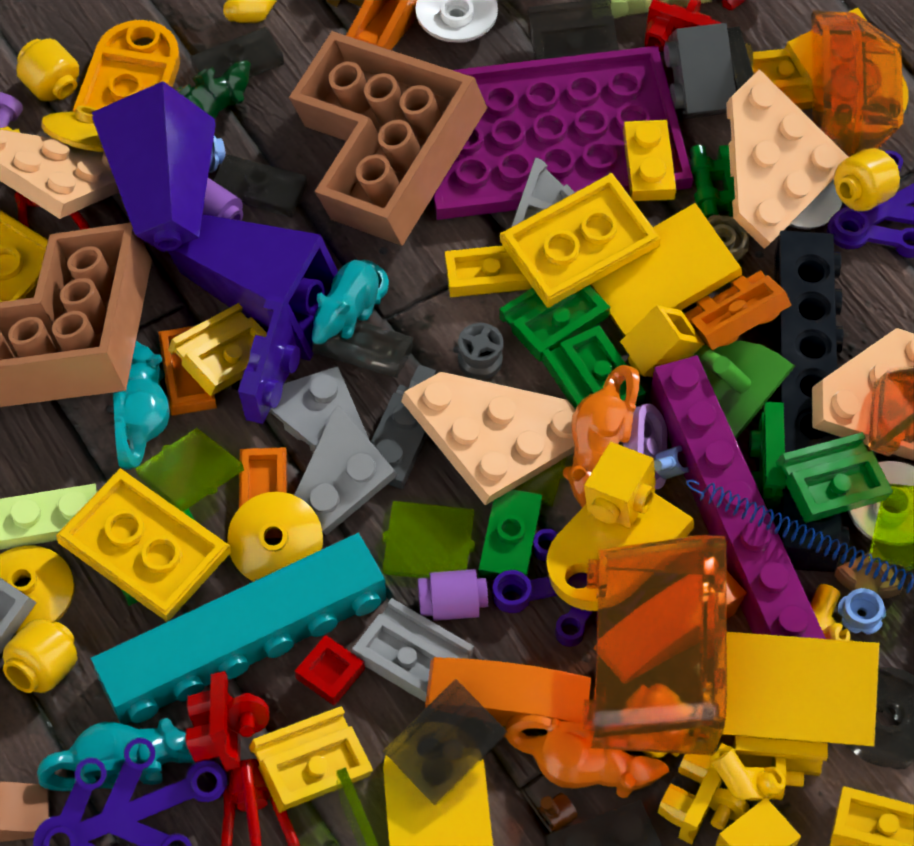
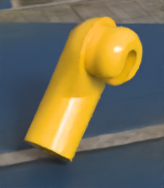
[223,0,277,23]
[810,584,851,641]
[710,746,785,801]

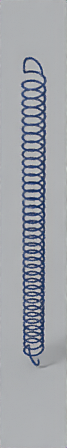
[686,480,914,594]

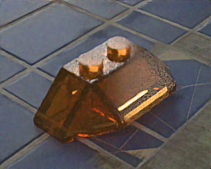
[811,11,904,157]

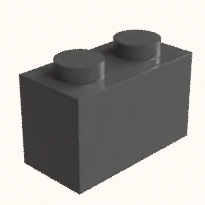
[664,23,736,120]

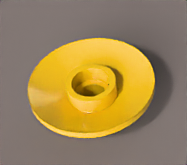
[41,106,104,152]
[227,492,323,582]
[0,545,74,634]

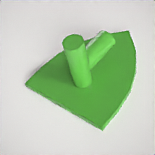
[694,341,795,438]

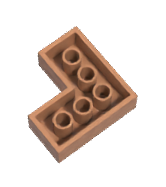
[289,31,487,246]
[0,223,152,407]

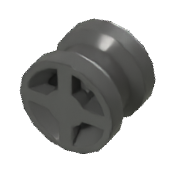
[458,323,504,380]

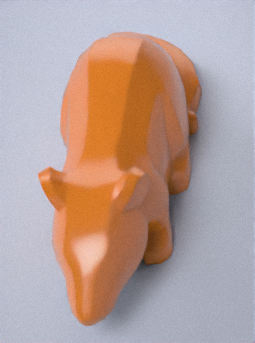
[562,365,640,508]
[505,714,669,798]

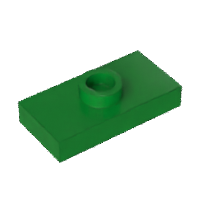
[478,489,542,580]

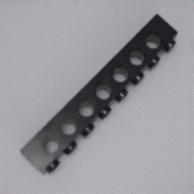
[774,231,849,572]

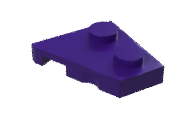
[238,294,301,424]

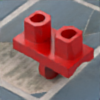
[644,0,721,52]
[186,671,269,771]

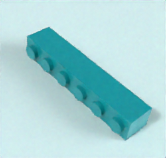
[91,532,386,725]

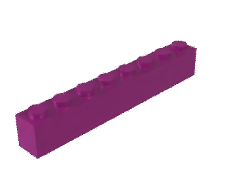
[649,355,826,639]

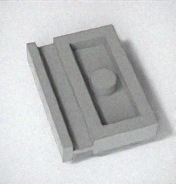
[352,598,474,702]

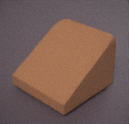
[0,781,50,842]

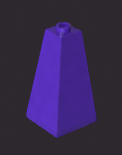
[92,81,215,252]
[168,214,338,361]

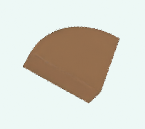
[834,549,903,599]

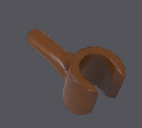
[537,792,578,833]

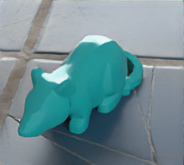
[312,260,389,344]
[113,341,170,470]
[37,718,194,791]

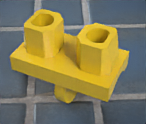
[732,736,828,800]
[658,743,750,845]

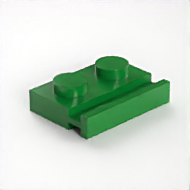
[499,285,610,362]
[542,325,646,409]
[748,402,786,518]
[775,432,893,523]

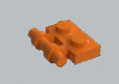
[684,270,792,351]

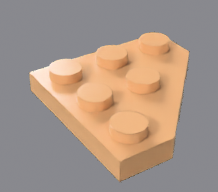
[726,69,848,249]
[0,130,119,219]
[812,328,914,461]
[401,372,575,505]

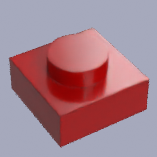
[295,635,365,706]

